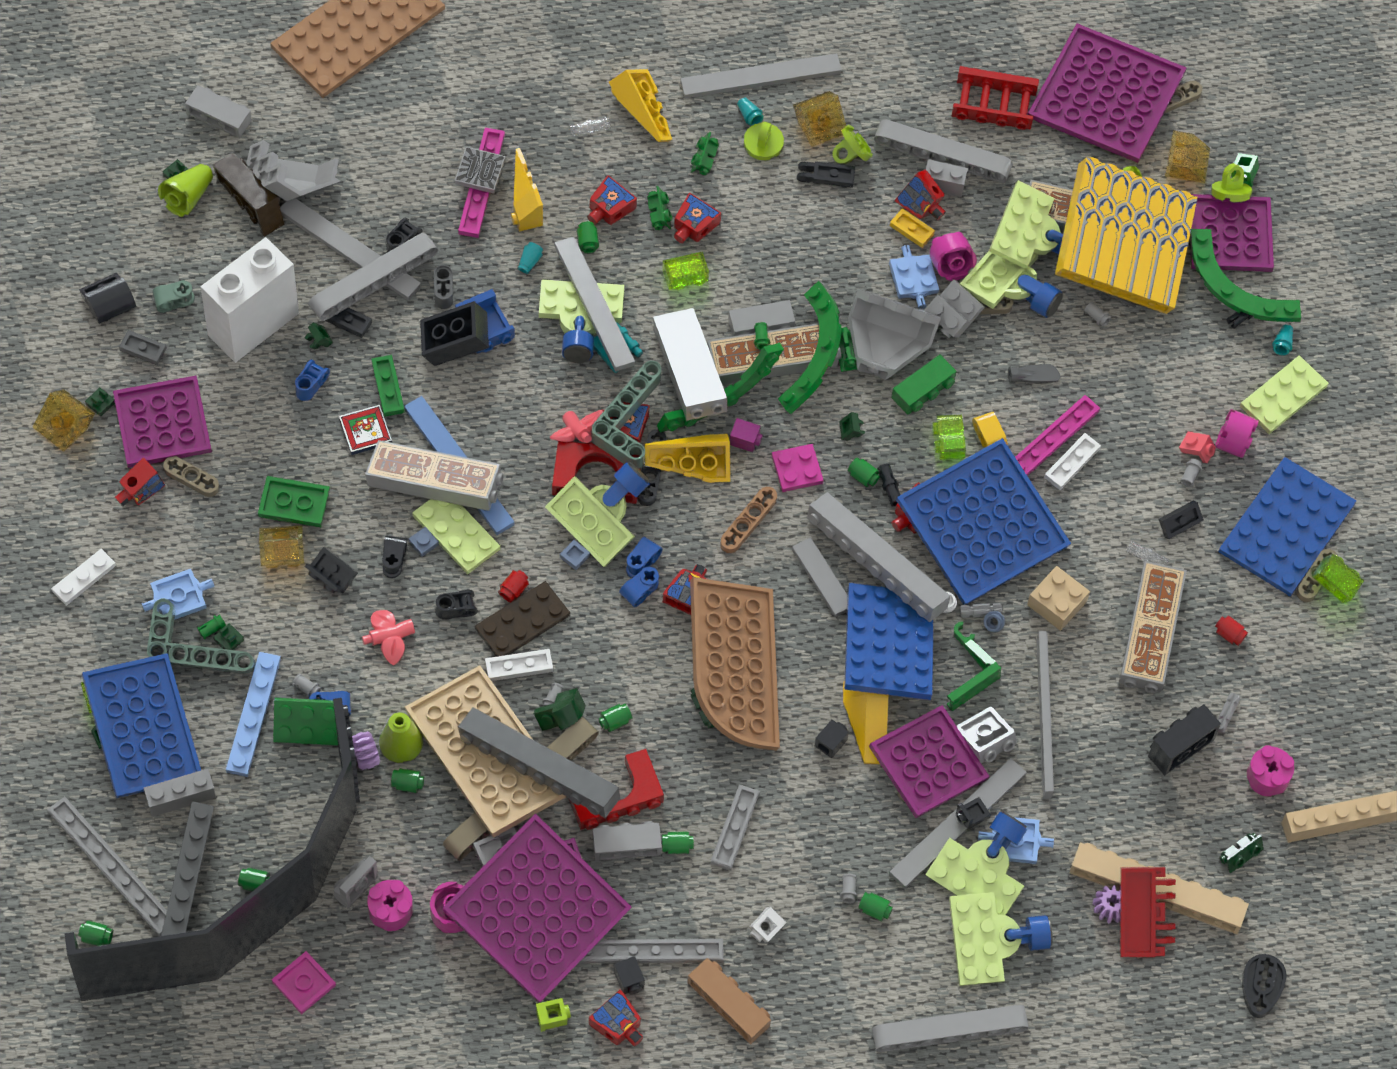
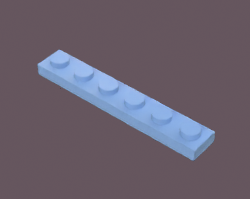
[226,652,281,777]

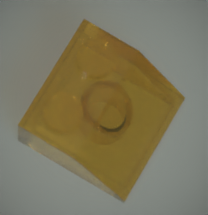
[793,91,846,146]
[1165,130,1210,184]
[33,389,95,451]
[259,525,304,568]

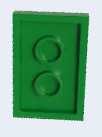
[258,476,330,528]
[273,698,338,745]

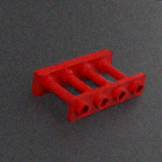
[951,66,1039,130]

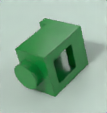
[1231,153,1259,187]

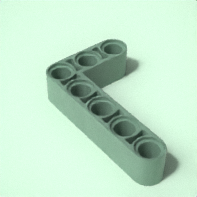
[592,361,661,469]
[147,598,256,674]

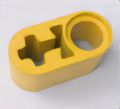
[972,412,1008,448]

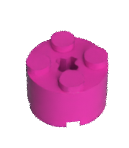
[930,232,977,281]
[1215,409,1259,458]
[1246,745,1294,797]
[367,880,413,931]
[430,881,464,933]

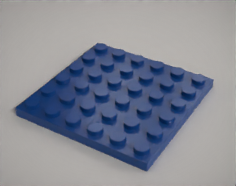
[896,438,1071,605]

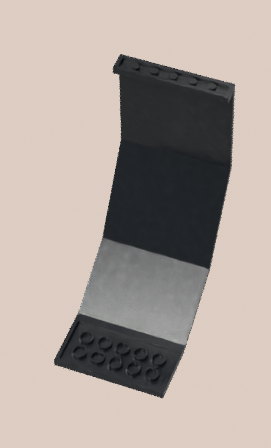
[65,698,360,1001]

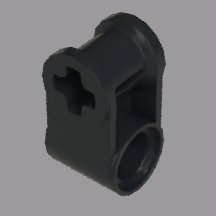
[386,217,423,253]
[382,535,407,578]
[435,589,478,620]

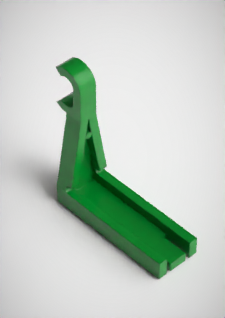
[947,622,1001,711]

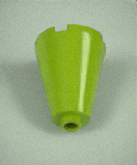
[158,164,213,217]
[379,712,423,763]

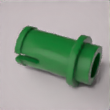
[754,322,771,350]
[197,615,226,640]

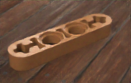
[720,487,777,553]

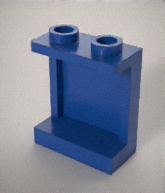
[455,289,515,354]

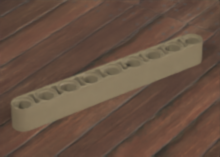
[443,717,599,861]

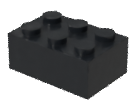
[420,301,489,366]
[1148,704,1221,776]

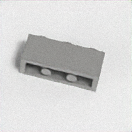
[185,85,252,139]
[728,300,795,337]
[144,769,216,817]
[593,821,662,861]

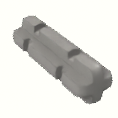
[960,603,1002,618]
[1218,693,1240,733]

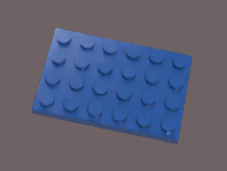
[1218,457,1356,597]
[844,583,933,700]
[82,653,201,798]

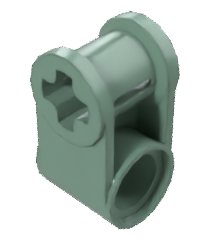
[152,280,195,313]

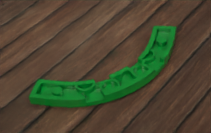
[1190,229,1301,322]
[778,281,841,414]
[657,343,784,432]

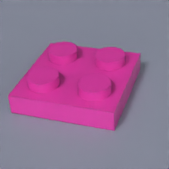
[771,444,824,492]
[272,951,336,1015]

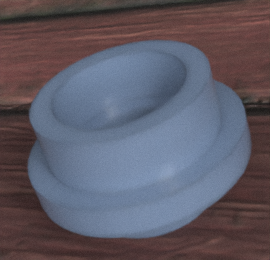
[984,611,1005,632]

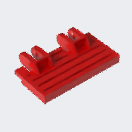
[1120,867,1176,957]

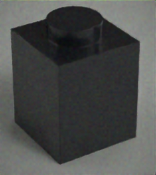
[814,719,849,759]
[614,956,645,995]

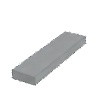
[792,537,848,617]
[710,784,760,871]

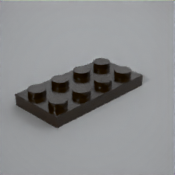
[475,581,570,657]

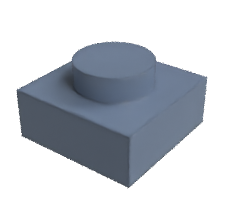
[409,527,439,557]
[560,540,590,570]

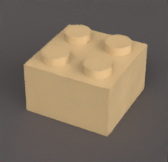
[1027,566,1090,631]

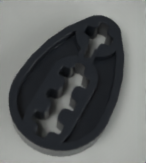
[1242,954,1287,1018]

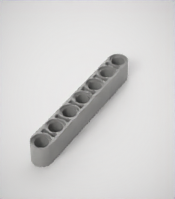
[874,120,1013,183]
[308,233,438,321]
[872,1005,1029,1052]

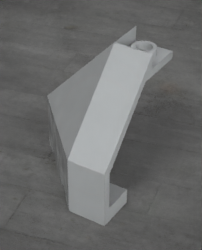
[246,140,340,201]
[848,289,941,380]

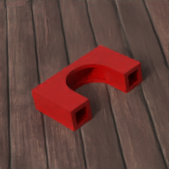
[552,441,641,504]
[568,749,664,830]

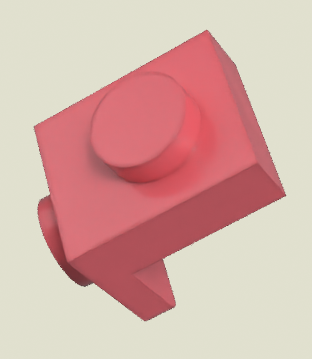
[1179,431,1216,463]

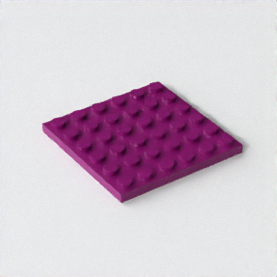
[1028,23,1187,163]
[442,814,632,1003]

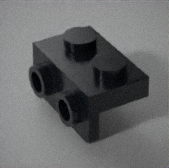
[304,547,358,594]

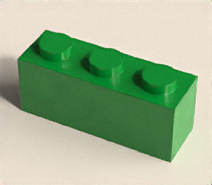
[891,354,957,415]

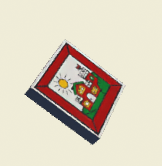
[339,405,392,455]

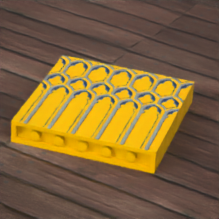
[1055,157,1198,314]

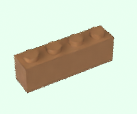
[687,958,771,1045]

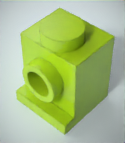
[536,998,571,1032]

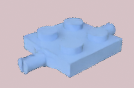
[889,245,939,309]
[142,569,215,620]
[978,816,1054,864]

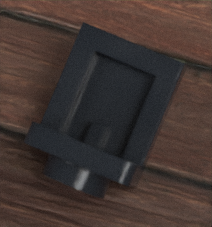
[956,797,991,830]

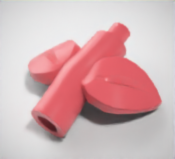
[550,410,603,443]
[362,610,415,666]

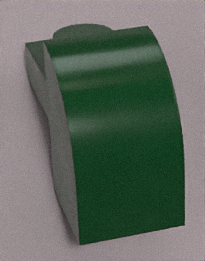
[533,688,586,731]

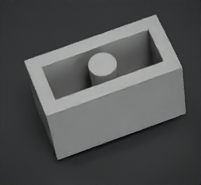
[926,159,968,197]

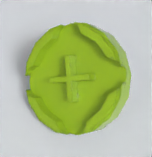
[743,121,784,161]
[833,125,873,164]
[1211,163,1252,202]

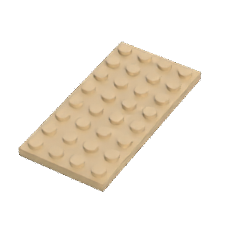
[405,666,566,838]

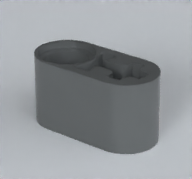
[434,265,453,309]

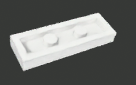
[1044,433,1101,490]
[51,549,116,606]
[485,649,553,681]

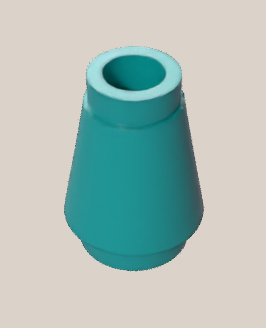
[737,97,764,126]
[517,242,543,274]
[1272,324,1294,356]

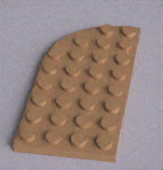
[270,0,445,98]
[690,577,780,751]

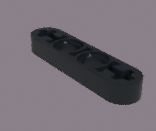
[637,429,666,506]

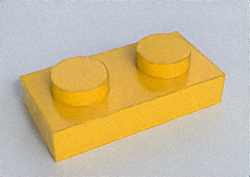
[890,208,935,248]

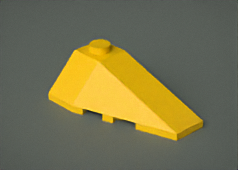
[609,69,672,142]
[511,148,543,232]
[645,434,730,483]
[843,681,888,764]

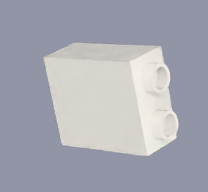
[200,237,299,363]

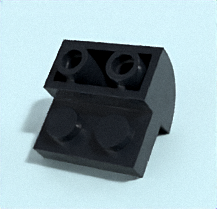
[79,272,137,324]

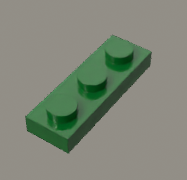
[371,355,405,417]

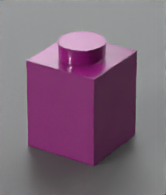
[729,418,763,452]

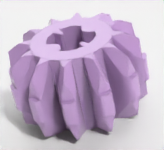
[352,731,380,770]
[1092,885,1120,924]

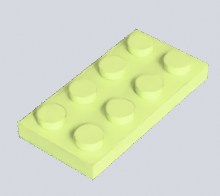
[1240,356,1329,434]
[412,499,500,574]

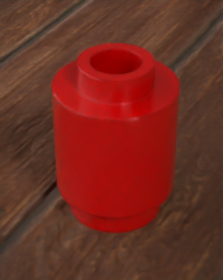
[498,570,529,603]
[1215,615,1248,646]

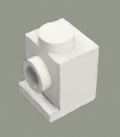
[749,907,786,942]

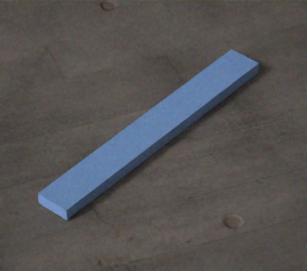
[404,396,514,535]

